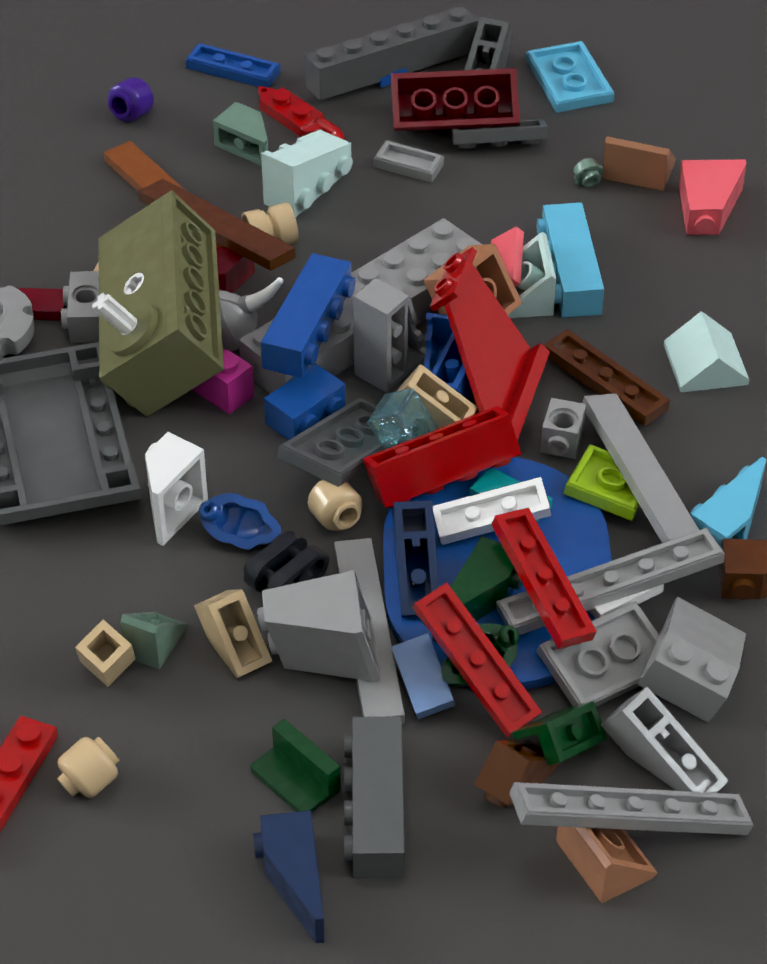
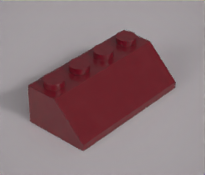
[391,68,520,131]

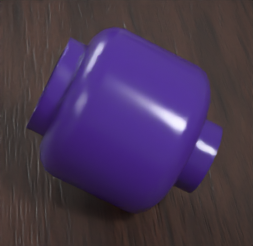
[107,77,154,122]

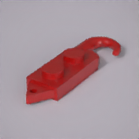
[258,86,345,140]

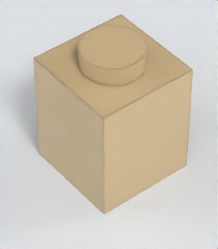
[75,619,136,687]

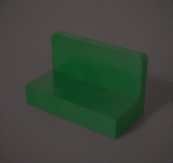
[512,700,607,765]
[250,719,341,813]

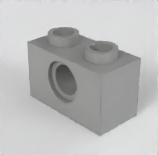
[61,271,99,343]

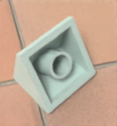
[508,232,556,318]
[664,311,749,393]

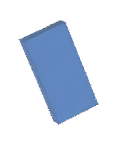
[391,633,455,720]

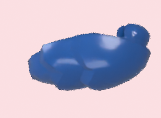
[199,493,281,550]

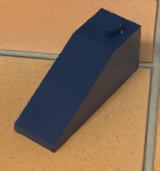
[392,500,439,617]
[253,810,324,943]

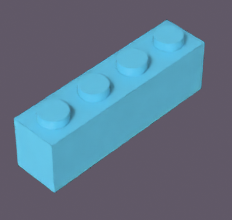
[537,202,604,318]

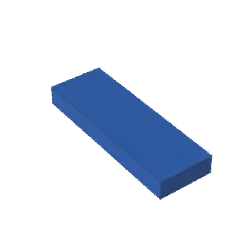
[185,43,281,88]

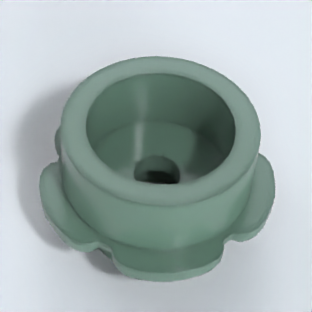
[573,158,604,187]

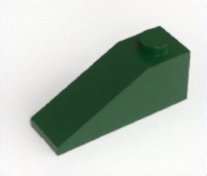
[432,536,523,643]

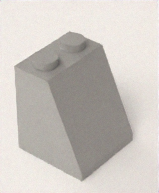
[257,570,380,681]

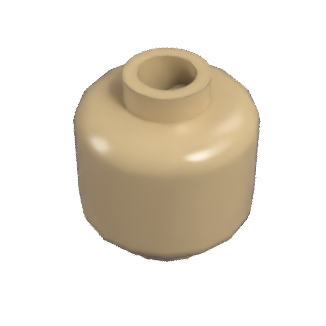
[307,480,363,531]
[57,737,120,798]

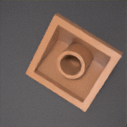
[602,136,676,191]
[556,826,657,903]

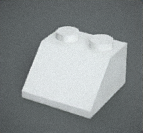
[145,432,208,546]

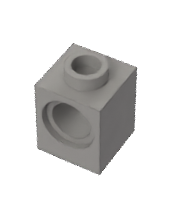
[540,398,586,459]

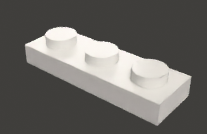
[433,477,552,545]

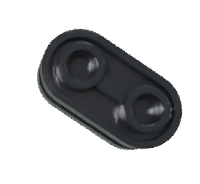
[244,531,330,592]

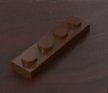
[543,329,670,427]

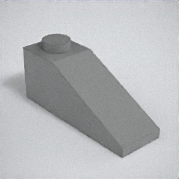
[601,687,729,793]

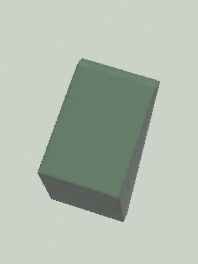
[120,611,187,670]

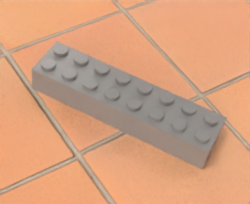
[239,218,482,393]

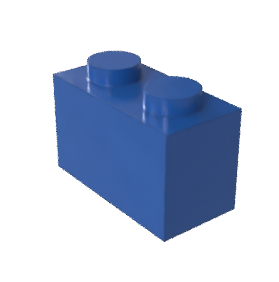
[264,363,346,440]

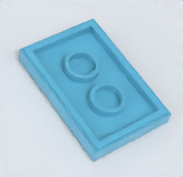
[525,41,615,113]

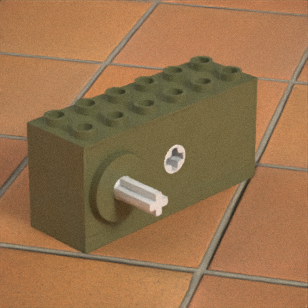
[92,190,224,417]

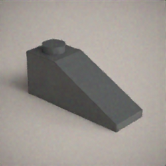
[465,17,513,70]

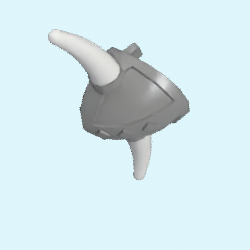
[219,277,283,351]

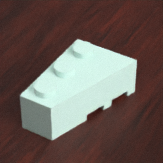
[261,130,353,218]

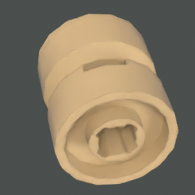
[241,202,299,245]

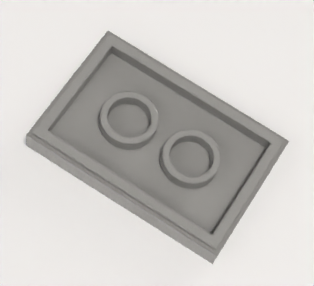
[536,601,659,707]

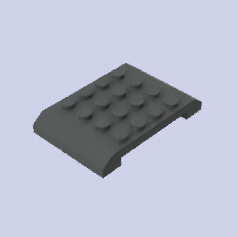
[0,342,142,525]

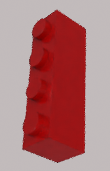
[362,406,521,508]

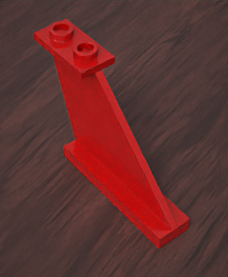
[430,247,550,440]

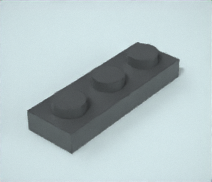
[450,118,548,148]

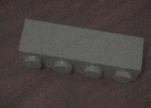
[344,716,404,878]

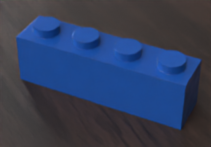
[261,253,356,378]

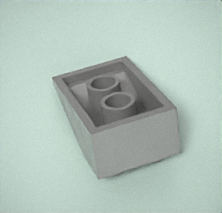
[638,597,746,723]

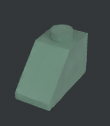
[213,102,268,166]

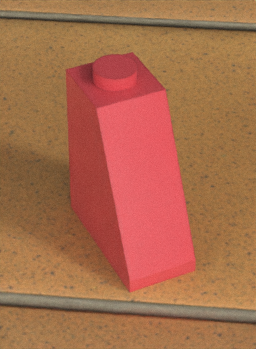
[678,160,747,235]

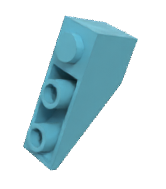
[690,457,766,548]

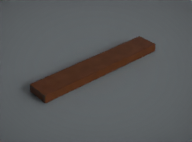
[138,179,295,271]

